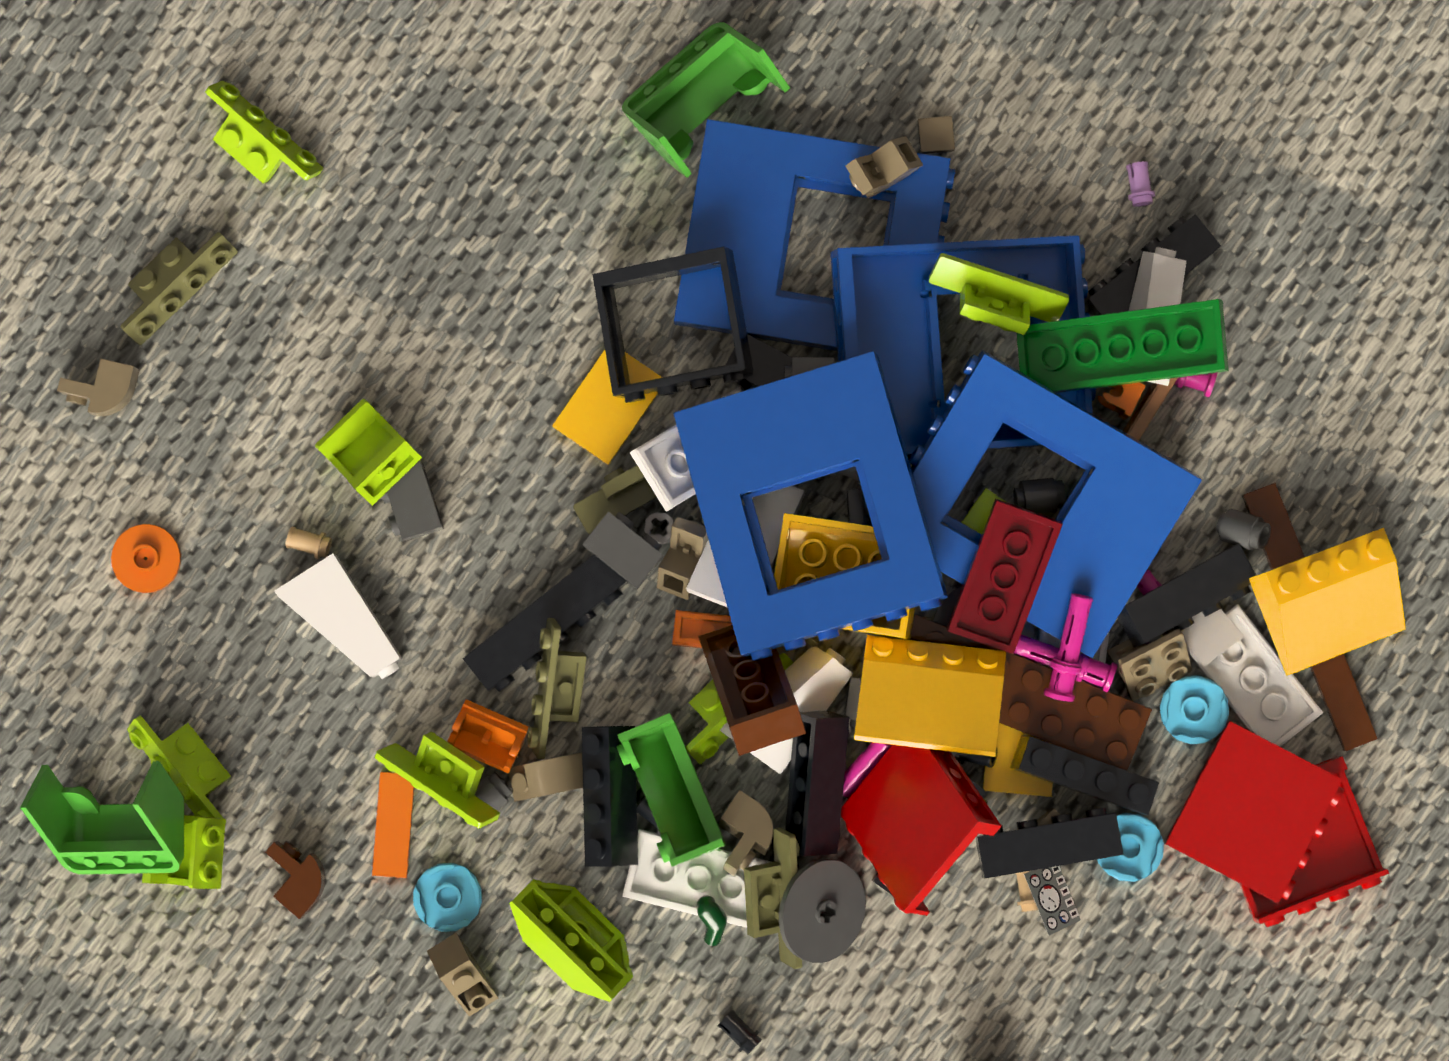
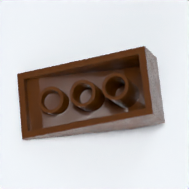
[698,625,806,756]

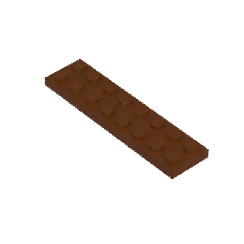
[881,614,1152,771]

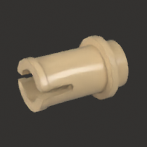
[286,526,332,559]
[1015,871,1038,912]

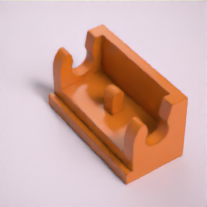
[1097,382,1146,420]
[447,699,529,774]

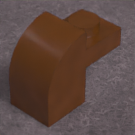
[265,841,325,919]

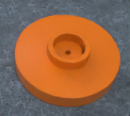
[111,524,181,593]

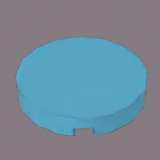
[1160,675,1229,744]
[1097,813,1164,882]
[413,863,482,932]

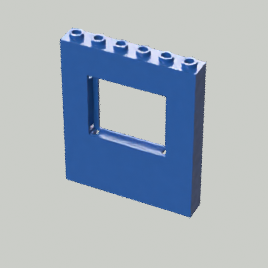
[674,119,955,351]
[830,235,1096,455]
[909,350,1202,658]
[673,351,948,661]

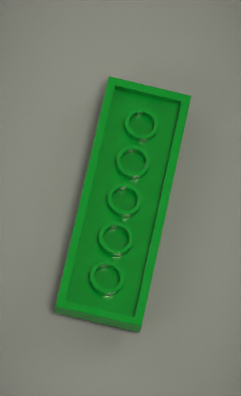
[1017,299,1229,393]

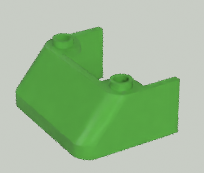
[622,22,790,178]
[616,713,726,867]
[20,761,184,874]

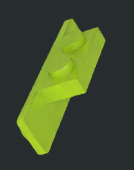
[205,81,324,184]
[929,253,1069,335]
[685,653,793,764]
[127,715,231,824]
[374,732,500,828]

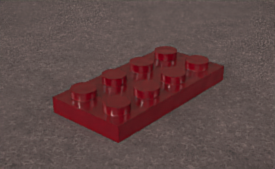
[947,498,1063,654]

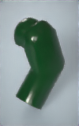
[697,895,727,946]

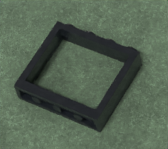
[592,246,754,403]

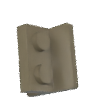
[1107,628,1192,701]

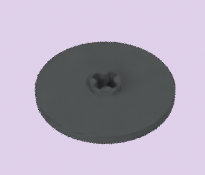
[779,859,866,963]

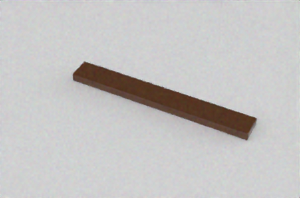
[1242,483,1378,751]

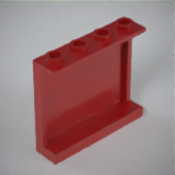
[1164,721,1344,903]
[841,745,1002,916]
[1239,756,1389,927]

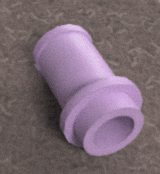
[1126,161,1155,207]

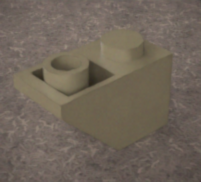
[427,933,498,1017]

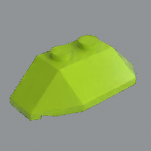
[509,879,633,1002]

